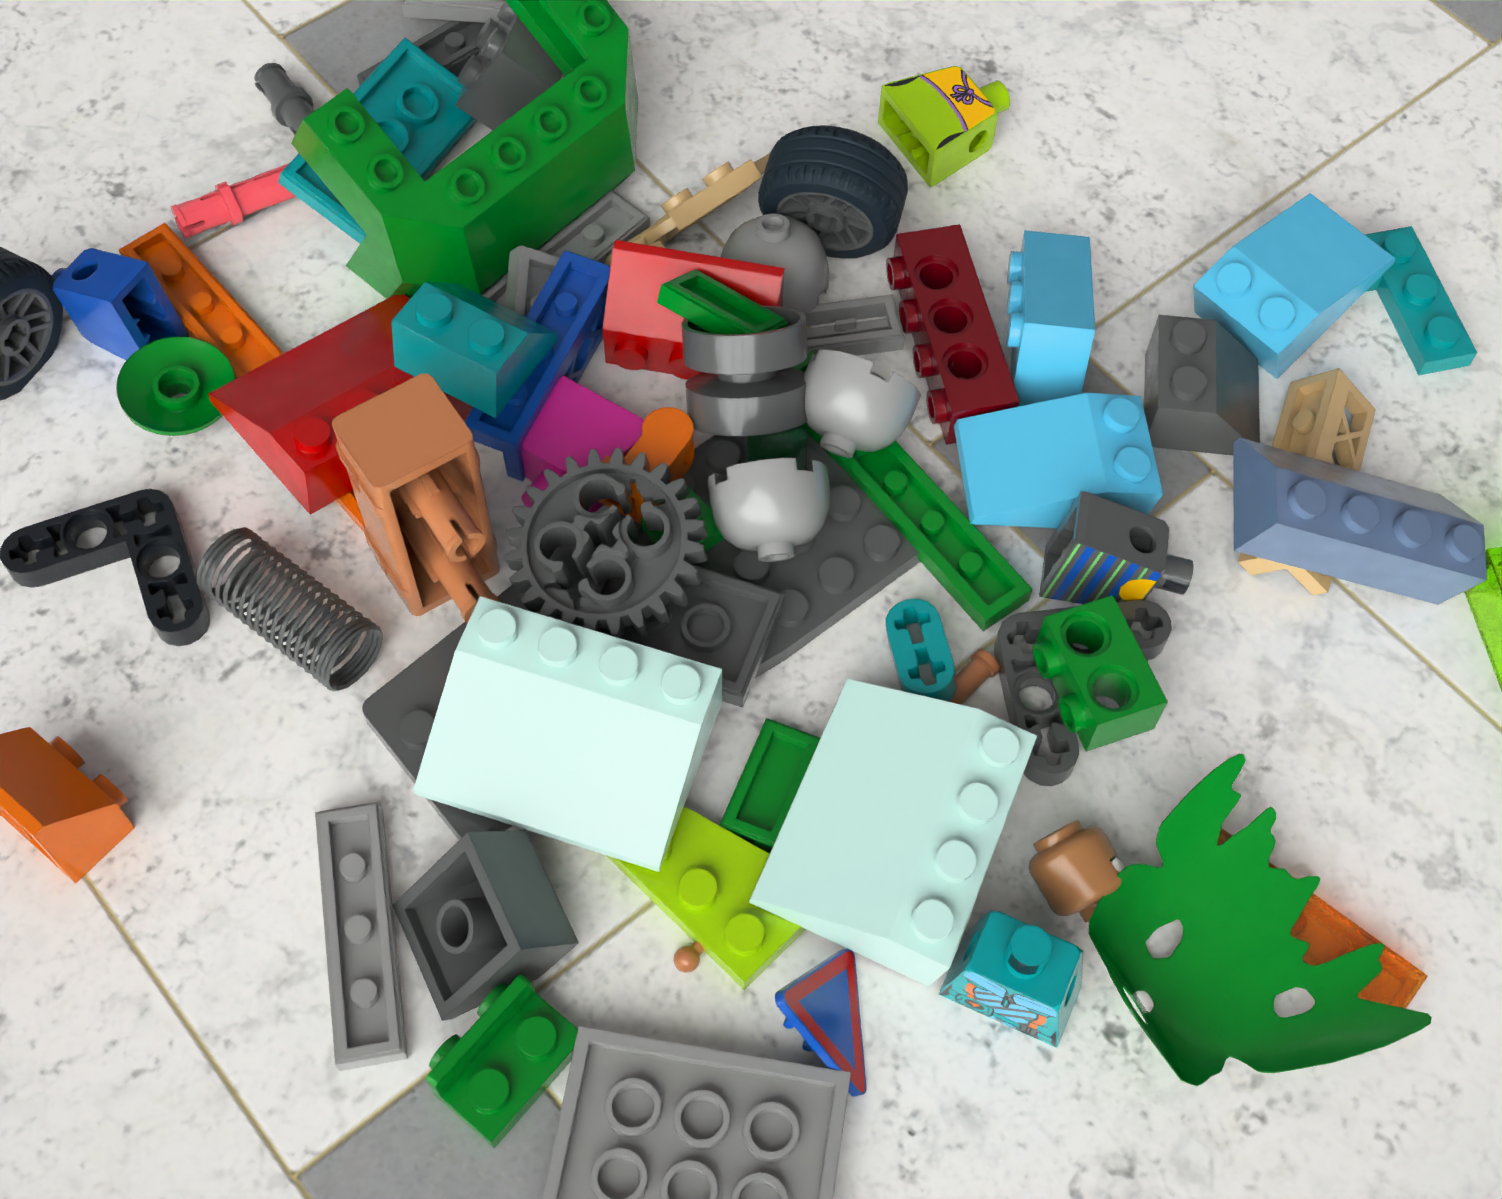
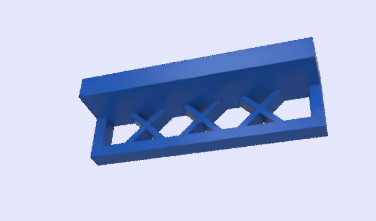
[465,250,610,482]

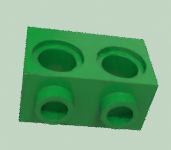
[1032,595,1168,752]

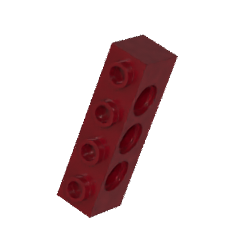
[886,224,1020,445]

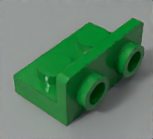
[426,973,578,1148]

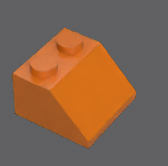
[0,727,135,884]

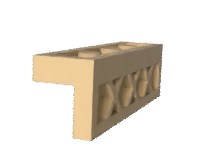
[1238,368,1376,595]

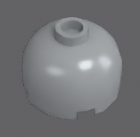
[721,213,829,314]
[804,349,921,458]
[707,458,830,562]

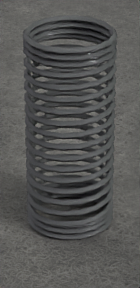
[196,527,383,691]

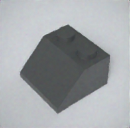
[1144,314,1260,456]
[393,830,579,1021]

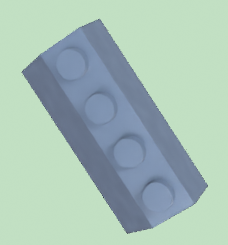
[1233,438,1487,605]

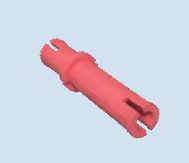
[171,163,296,239]

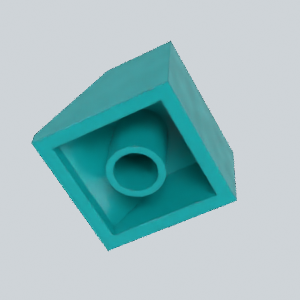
[391,282,558,418]

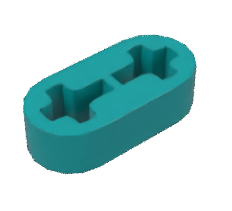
[885,599,957,702]

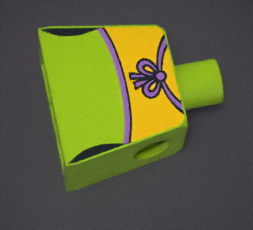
[878,66,1010,187]

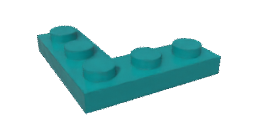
[1365,226,1477,376]

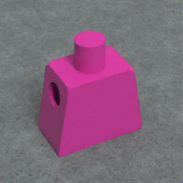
[521,375,644,513]

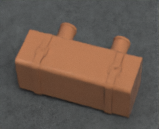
[332,373,500,623]

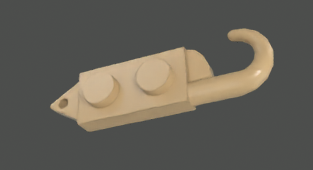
[605,153,770,266]

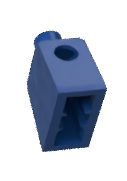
[52,248,190,360]

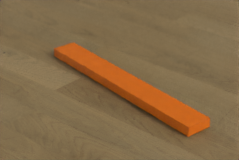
[119,223,365,532]

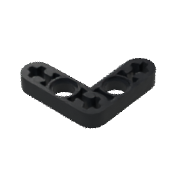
[0,489,210,646]

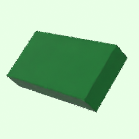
[657,269,789,334]
[719,718,820,854]

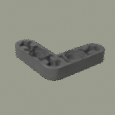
[994,600,1172,786]

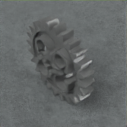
[504,448,707,639]

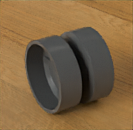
[681,305,808,436]

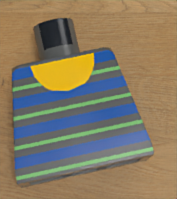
[1039,491,1194,604]

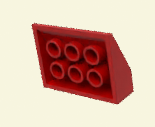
[208,295,473,515]

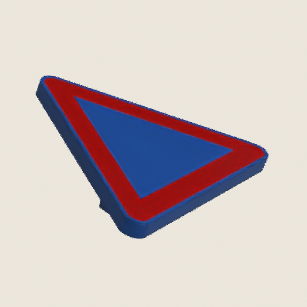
[775,948,866,1097]

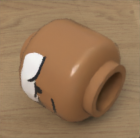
[1028,819,1125,923]

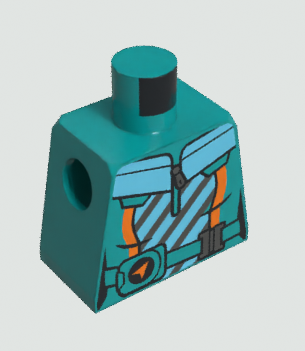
[939,910,1083,1048]

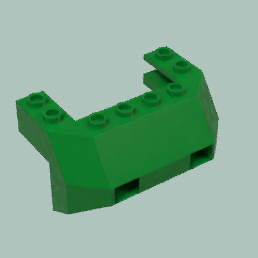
[291,0,638,299]

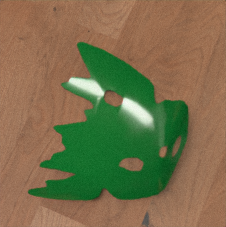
[1088,753,1431,1087]

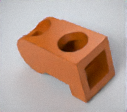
[598,407,695,524]

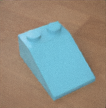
[1193,193,1395,379]
[954,393,1163,528]

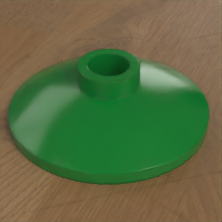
[116,337,235,436]

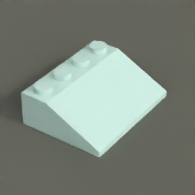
[413,596,722,872]
[749,678,1037,986]

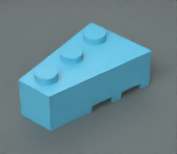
[1006,230,1095,407]

